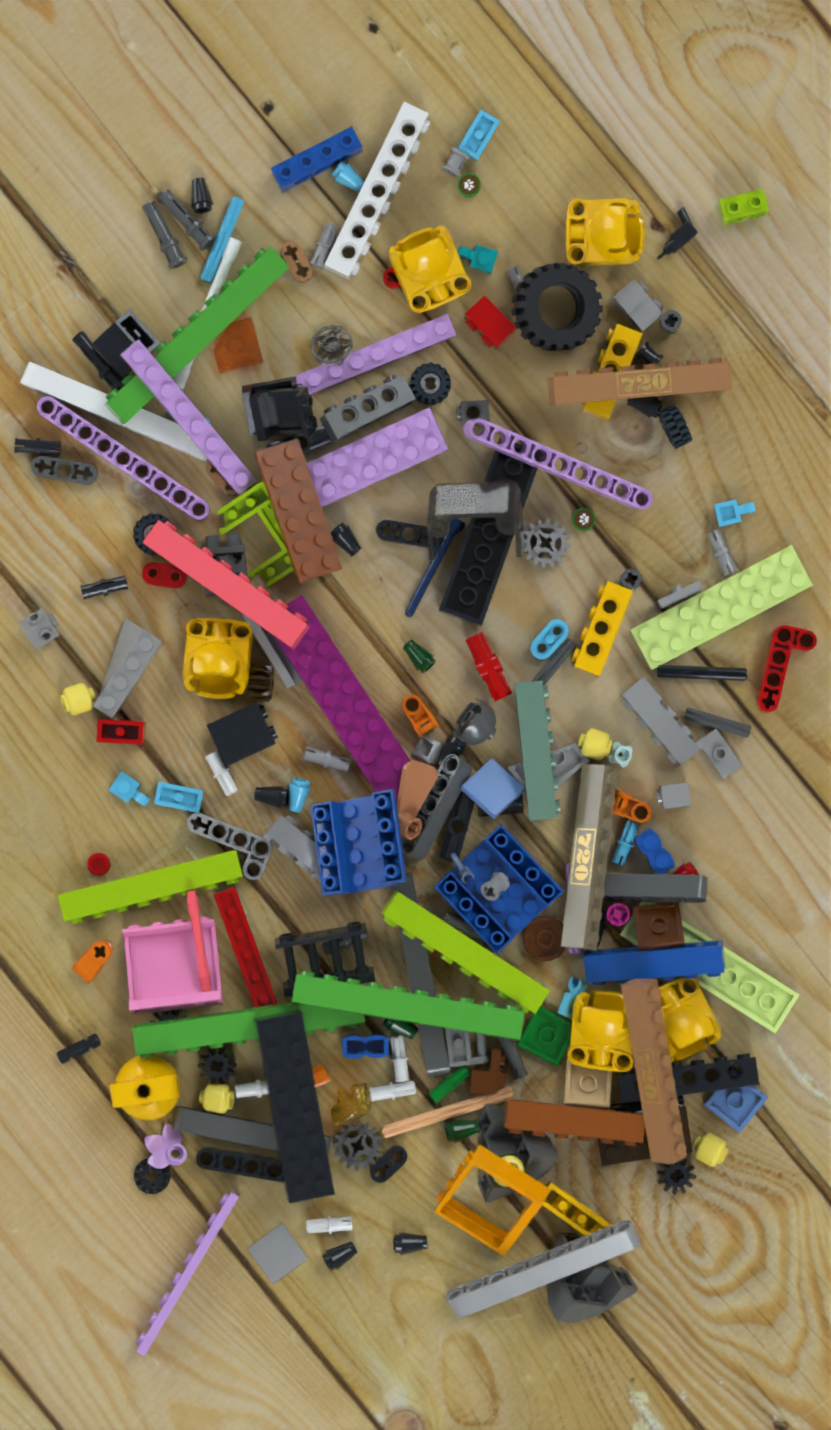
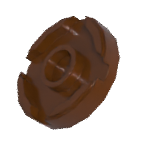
[523,916,566,961]

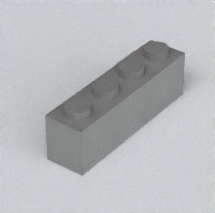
[93,618,164,719]
[621,677,704,765]
[263,815,321,883]

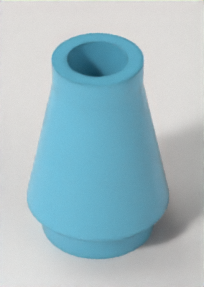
[331,161,365,193]
[288,777,311,813]

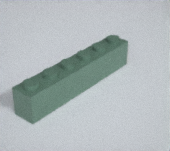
[515,680,561,821]

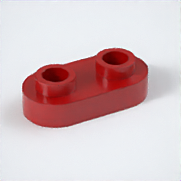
[142,562,188,589]

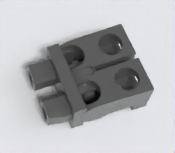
[204,533,248,596]

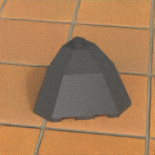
[478,1105,558,1203]
[547,1232,638,1323]

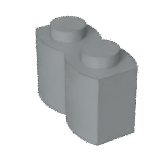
[612,279,663,333]

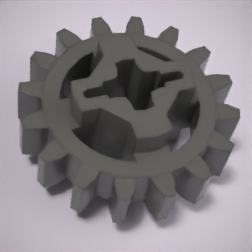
[333,1120,383,1171]

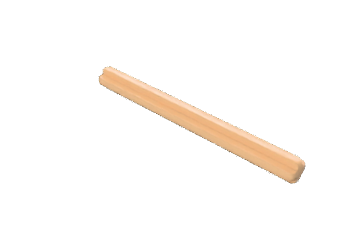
[381,1087,514,1138]

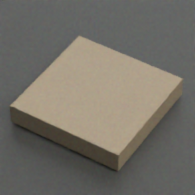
[564,1059,612,1110]

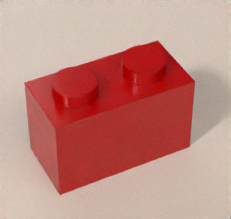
[464,295,516,350]
[96,719,146,745]

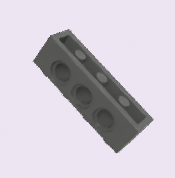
[320,375,416,443]

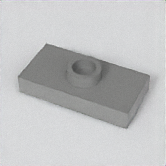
[656,581,702,609]
[697,729,742,779]

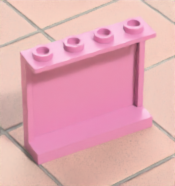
[122,917,223,1015]

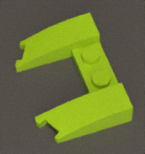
[217,480,293,587]

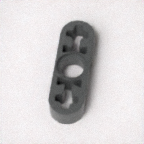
[31,456,98,485]

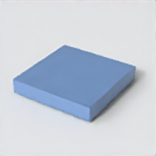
[460,758,525,819]
[704,1068,768,1133]

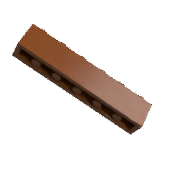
[503,1099,645,1146]

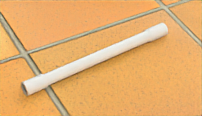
[173,237,242,390]

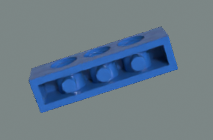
[271,126,363,193]

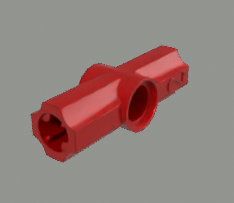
[465,632,512,702]

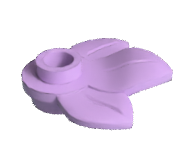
[144,1124,187,1169]

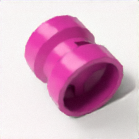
[606,903,630,926]

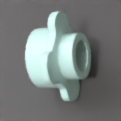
[608,742,632,767]

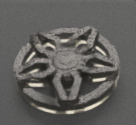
[310,325,353,365]

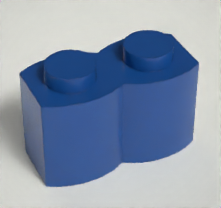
[634,828,675,874]
[342,1034,389,1059]

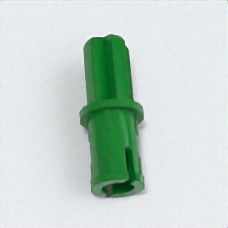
[428,1066,471,1104]

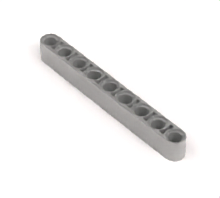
[445,1220,641,1318]

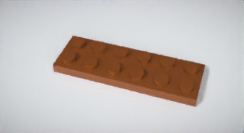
[254,438,342,584]

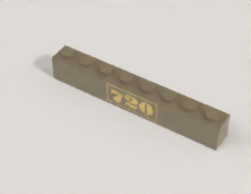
[561,764,618,951]

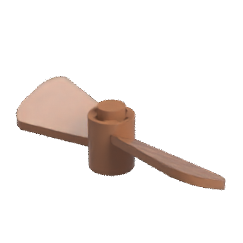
[397,761,438,840]

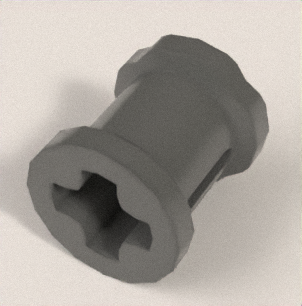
[620,569,642,590]

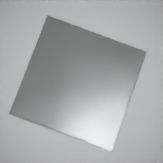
[248,1223,308,1284]

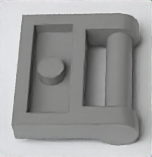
[445,1028,491,1067]

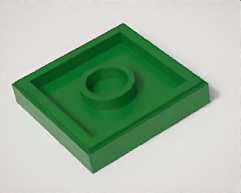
[517,1006,572,1067]

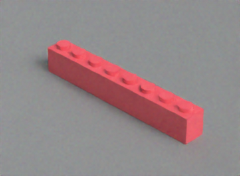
[143,520,310,650]

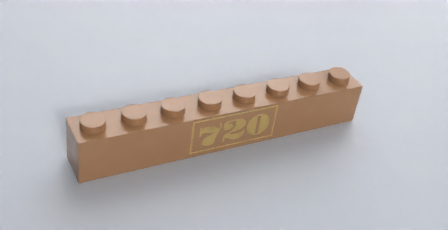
[547,358,732,405]
[621,978,687,1164]

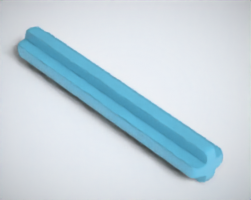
[200,197,244,283]

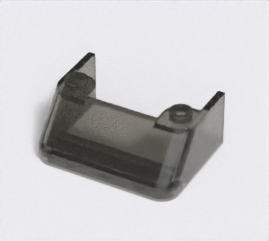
[427,481,525,560]

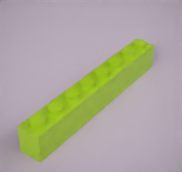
[58,850,244,925]
[380,890,550,1014]

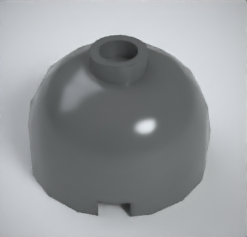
[453,698,496,745]

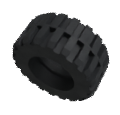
[511,263,603,351]

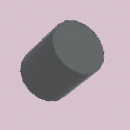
[660,310,682,334]

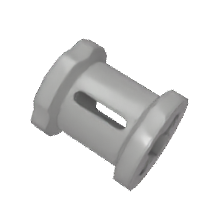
[442,148,470,178]
[481,872,510,901]

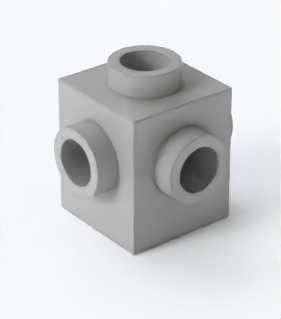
[19,608,59,650]

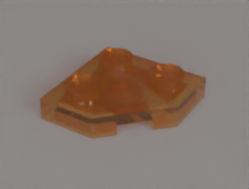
[213,317,263,374]

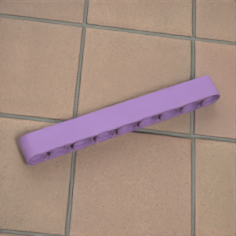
[37,396,210,521]
[463,419,653,509]

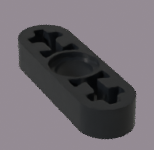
[376,520,442,549]

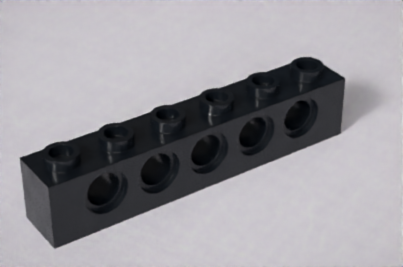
[618,1053,760,1103]

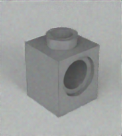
[656,783,691,809]

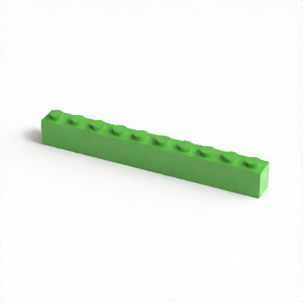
[104,247,289,424]
[291,971,525,1040]
[131,1002,365,1058]

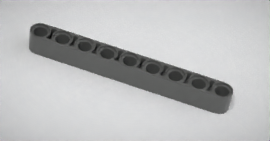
[391,872,450,1077]

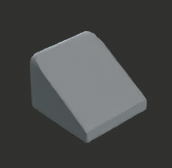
[412,734,444,767]

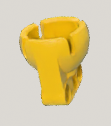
[566,198,645,268]
[389,226,471,313]
[182,618,253,699]
[658,977,722,1063]
[567,990,634,1072]
[109,1054,181,1121]

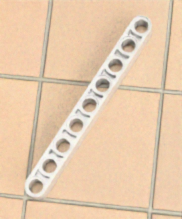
[20,362,208,462]

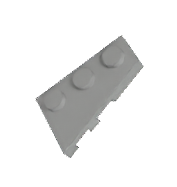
[507,743,589,791]

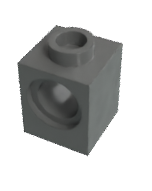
[456,400,489,427]

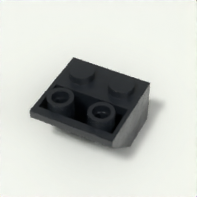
[91,310,161,379]

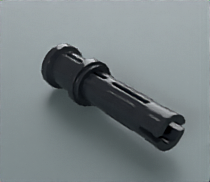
[72,331,125,391]

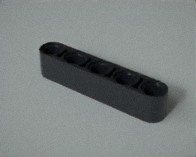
[196,1146,284,1183]

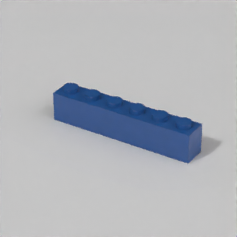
[584,940,725,985]

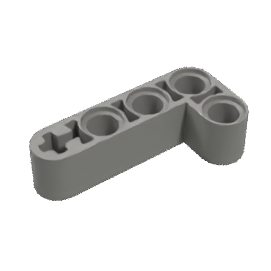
[187,813,273,880]

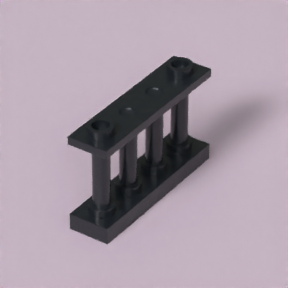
[275,921,375,997]

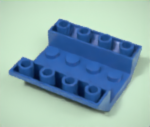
[311,789,407,896]
[434,824,564,954]

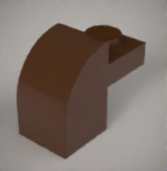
[469,1047,508,1094]

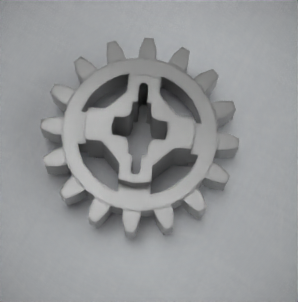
[521,519,570,569]

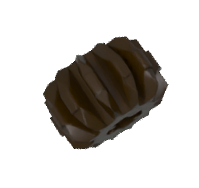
[247,664,275,702]

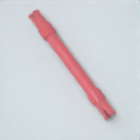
[186,890,212,992]

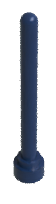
[405,515,466,617]

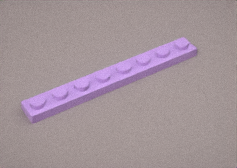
[293,314,456,395]
[120,339,257,495]
[136,1190,240,1356]

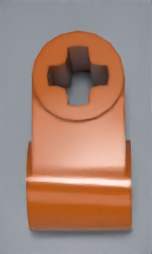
[402,695,440,739]
[613,789,652,823]
[71,940,113,984]

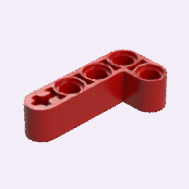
[756,625,817,713]

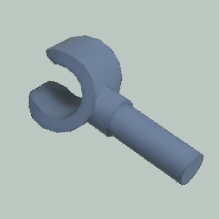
[450,853,474,884]

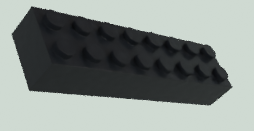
[438,437,542,627]
[254,1010,335,1204]

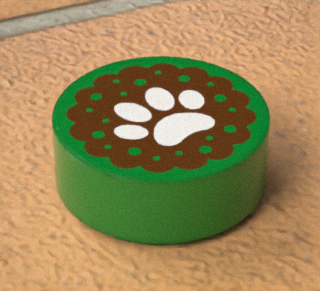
[458,173,481,198]
[572,508,595,531]

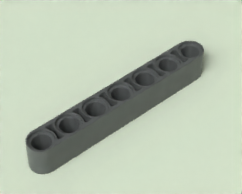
[172,1106,332,1154]

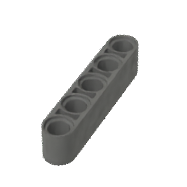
[401,754,472,861]
[602,874,708,903]

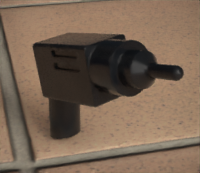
[657,207,698,260]

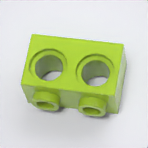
[717,188,769,226]

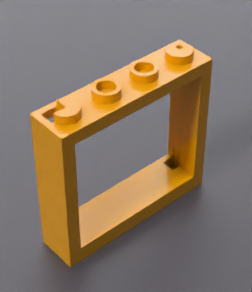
[434,1144,550,1256]

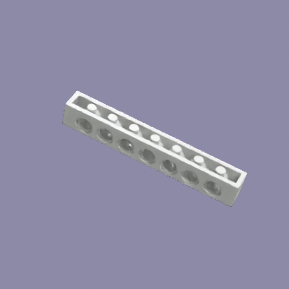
[324,101,431,280]

